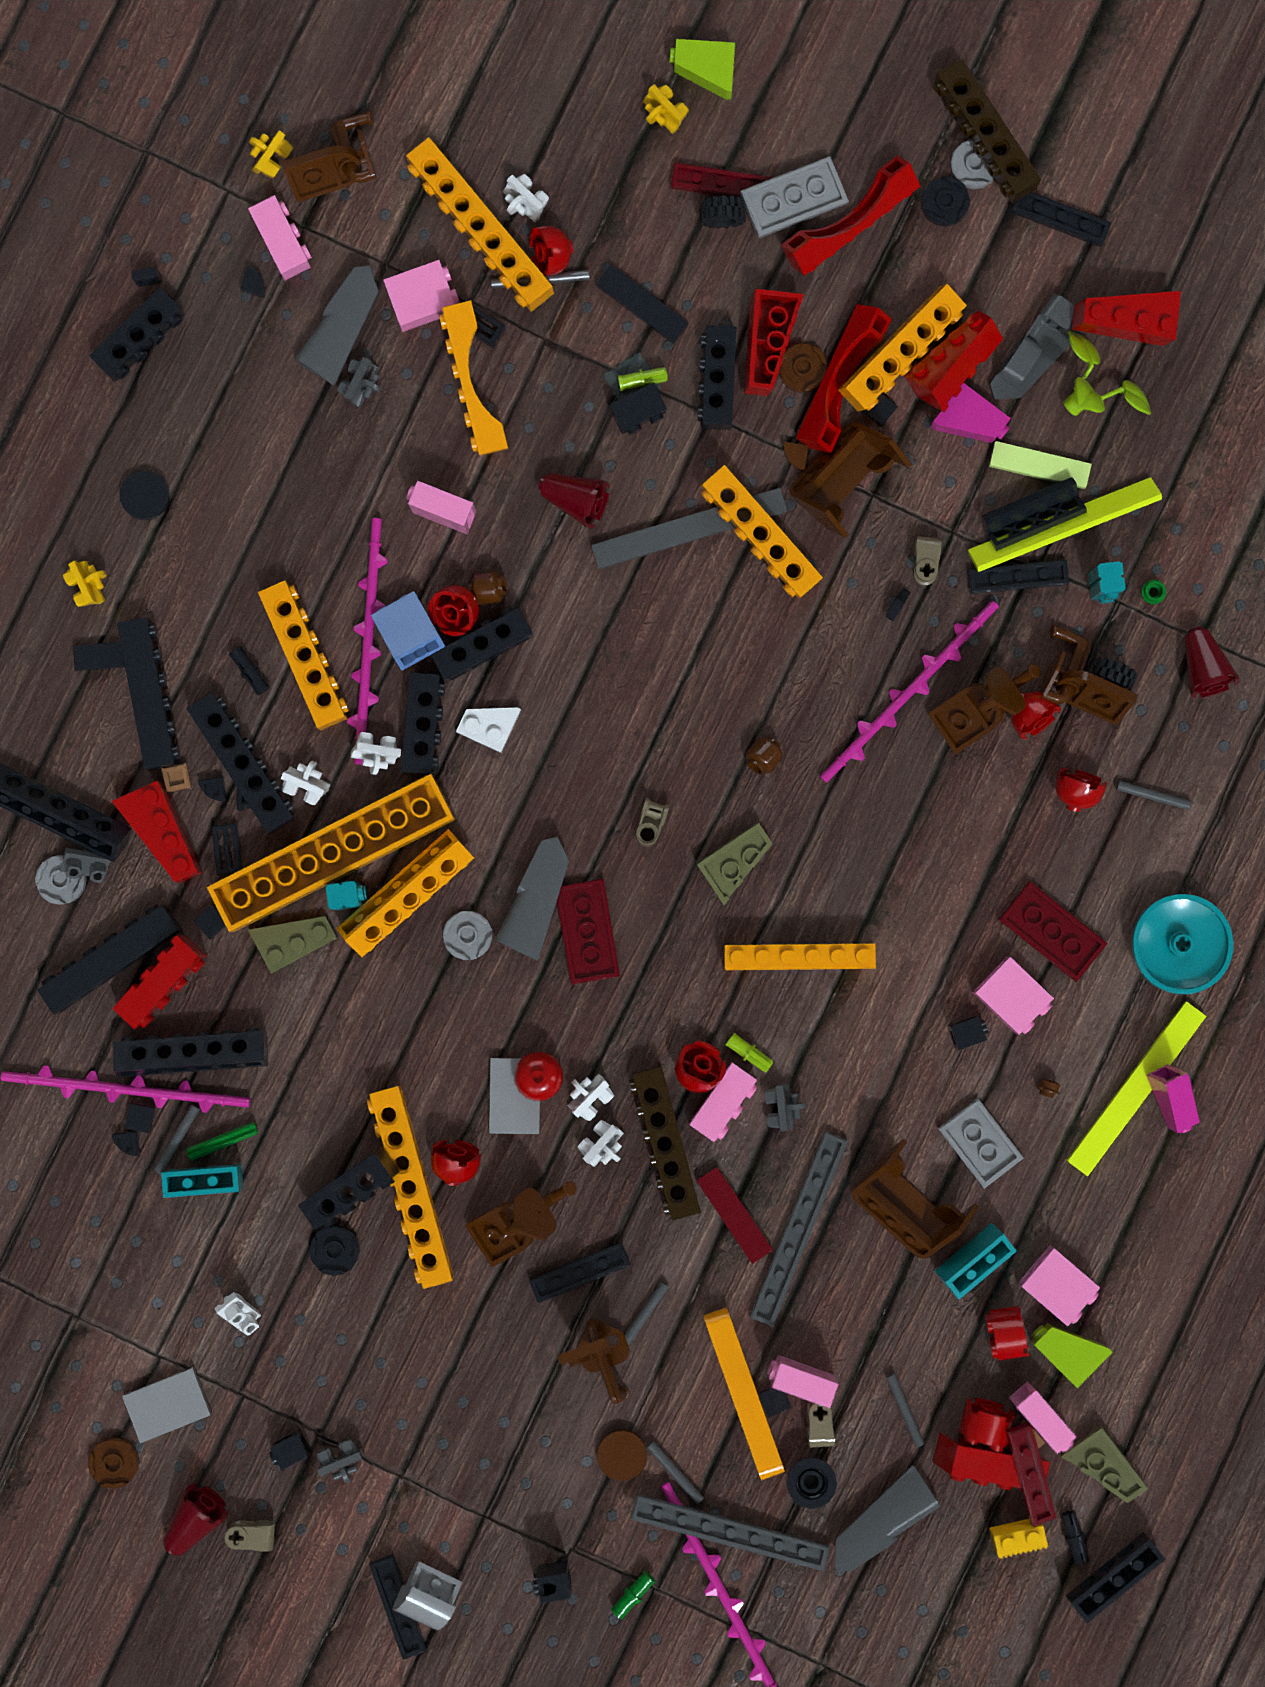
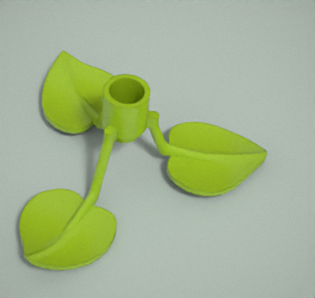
[1064,331,1151,416]

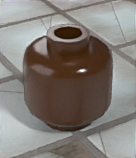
[469,570,507,605]
[746,737,783,775]

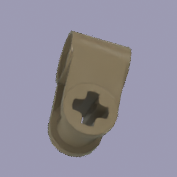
[914,536,942,586]
[636,797,670,847]
[806,1401,835,1448]
[225,1520,275,1552]

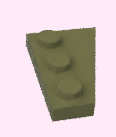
[696,822,772,905]
[248,916,338,974]
[1060,1425,1148,1503]

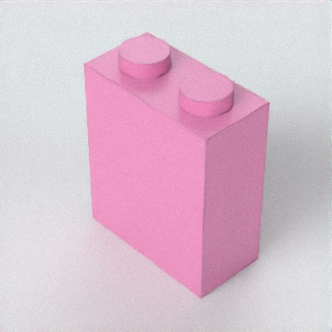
[384,260,460,332]
[406,481,477,535]
[972,957,1054,1035]
[1018,1245,1100,1326]
[767,1355,838,1408]
[1009,1381,1076,1454]

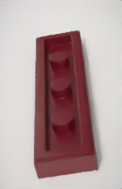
[671,162,772,198]
[696,1166,773,1264]
[1006,1422,1057,1527]

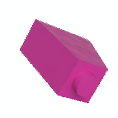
[931,383,1011,443]
[1146,1064,1200,1133]

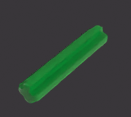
[186,1122,258,1161]

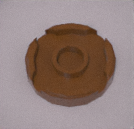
[779,343,827,393]
[597,1429,647,1481]
[88,1437,140,1489]

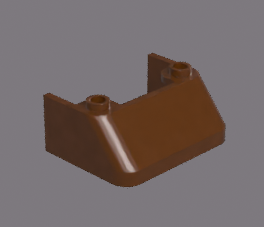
[789,422,912,538]
[852,1139,979,1258]

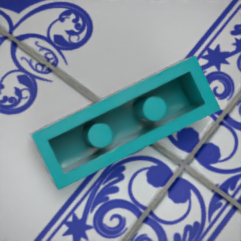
[161,1164,244,1198]
[934,1223,1017,1299]

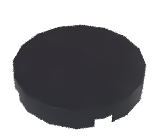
[920,176,970,227]
[120,471,170,521]
[309,1225,360,1276]

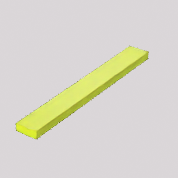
[968,477,1162,572]
[1066,1001,1206,1176]

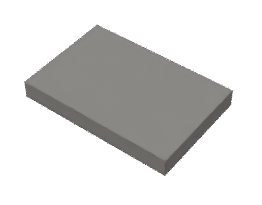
[489,1058,540,1134]
[938,1098,1024,1189]
[122,1367,212,1443]

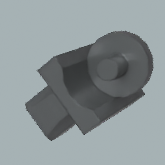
[337,357,381,408]
[60,847,110,883]
[764,1083,807,1131]
[317,1437,365,1484]

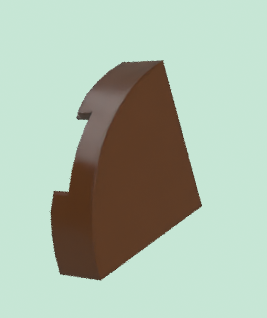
[783,442,808,471]

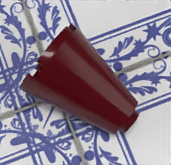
[538,473,610,529]
[1185,626,1240,698]
[163,1483,229,1555]

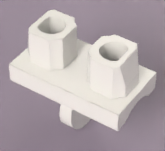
[503,174,549,222]
[351,732,401,775]
[281,761,331,805]
[567,1073,614,1121]
[578,1120,624,1167]
[214,1292,261,1336]

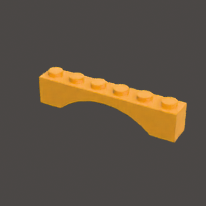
[439,300,508,456]
[724,944,876,970]

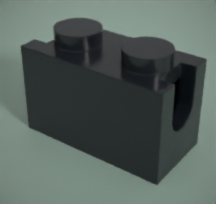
[609,383,667,435]
[533,1560,572,1604]

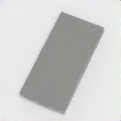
[739,156,849,239]

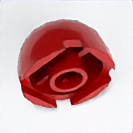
[529,226,574,277]
[428,585,479,636]
[1010,691,1061,740]
[1055,768,1107,812]
[674,1041,726,1093]
[514,1051,563,1101]
[431,1140,482,1186]

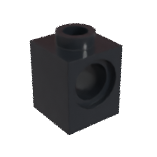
[947,1016,989,1050]
[269,1429,312,1470]

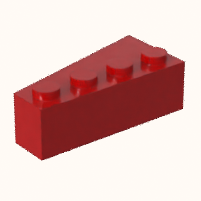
[743,289,804,396]
[1072,291,1181,346]
[905,310,1003,412]
[112,781,203,883]
[113,935,207,1029]
[933,1433,1050,1492]

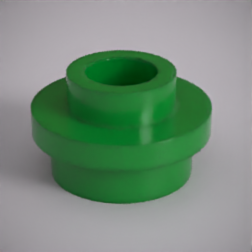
[1141,580,1166,605]

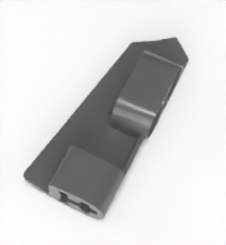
[295,266,379,385]
[989,294,1082,400]
[495,837,569,960]
[835,1465,941,1572]

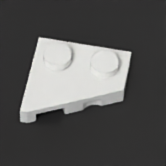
[456,708,521,753]

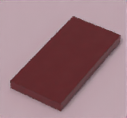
[557,878,620,985]
[998,881,1108,982]

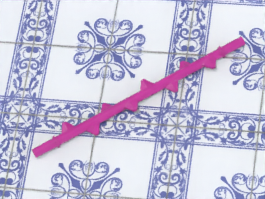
[347,518,388,765]
[819,600,999,783]
[1,1065,251,1113]
[660,1482,777,1687]

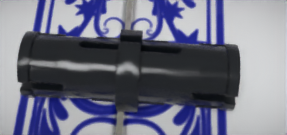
[229,646,270,696]
[1060,1510,1090,1565]

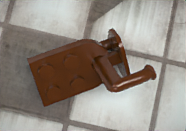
[282,110,377,203]
[1039,624,1138,725]
[928,664,1041,755]
[465,1181,577,1267]
[558,1318,630,1404]

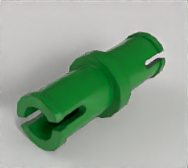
[611,1570,656,1620]

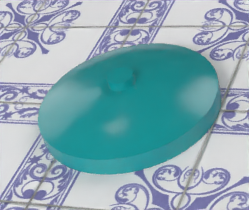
[1131,894,1233,994]

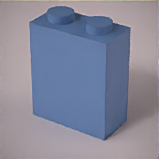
[371,591,445,671]

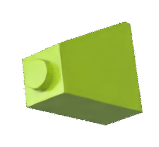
[670,39,735,100]
[1030,1323,1113,1388]

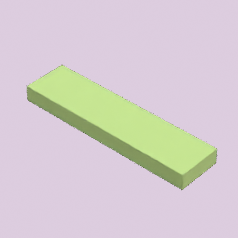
[989,441,1092,489]

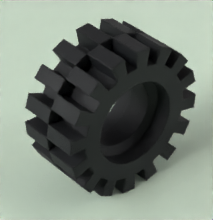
[701,195,746,229]
[1090,657,1138,691]

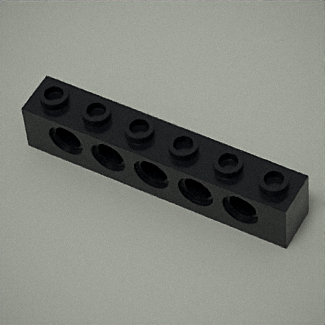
[186,692,295,836]
[0,763,132,862]
[113,1028,268,1077]

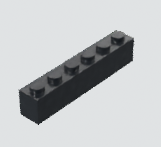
[117,617,181,771]
[37,904,183,1015]

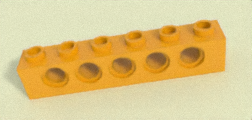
[838,284,967,411]
[701,465,823,599]
[258,581,349,731]
[336,829,474,957]

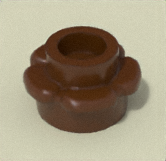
[1036,1078,1060,1098]

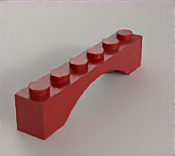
[781,155,920,276]
[796,304,892,453]

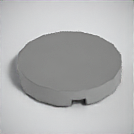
[950,140,998,189]
[35,855,87,905]
[443,911,493,960]

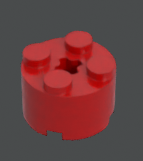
[985,1305,1029,1361]
[959,1398,1016,1451]

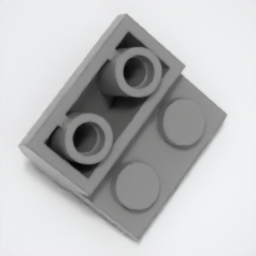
[392,1561,462,1630]

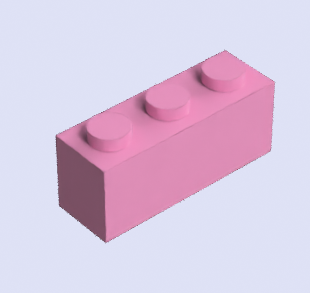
[248,195,311,281]
[689,1062,758,1142]

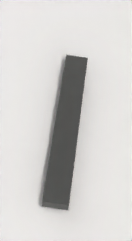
[591,488,787,570]
[749,1130,848,1327]
[630,1493,830,1571]

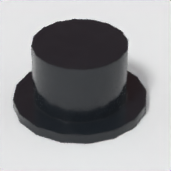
[786,1457,837,1509]

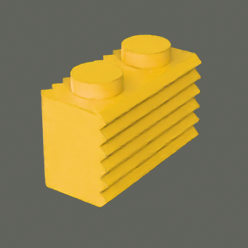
[989,1519,1048,1559]

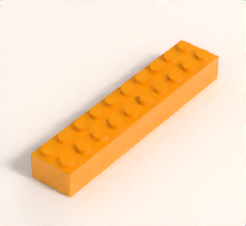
[207,774,456,932]

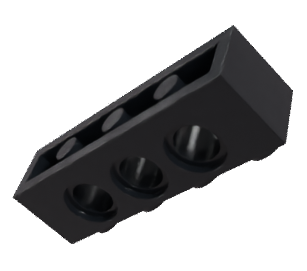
[89,287,185,382]
[697,325,736,430]
[431,607,534,683]
[401,673,445,775]
[298,1147,400,1230]
[1065,1532,1166,1624]

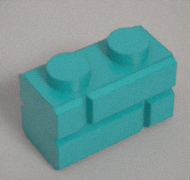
[1088,561,1126,604]
[326,881,368,911]

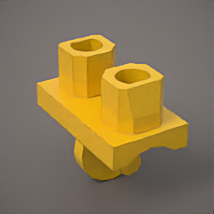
[643,84,689,134]
[249,130,293,178]
[63,561,107,607]

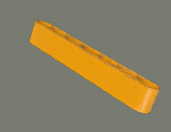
[703,1307,785,1480]

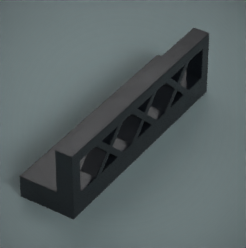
[981,477,1087,551]

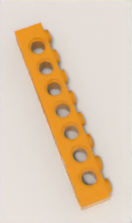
[406,137,554,312]
[367,1085,454,1289]

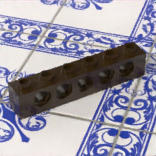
[934,58,1041,204]
[629,1066,701,1221]

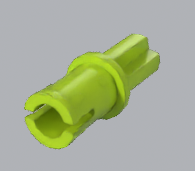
[618,367,668,391]
[726,1032,773,1073]

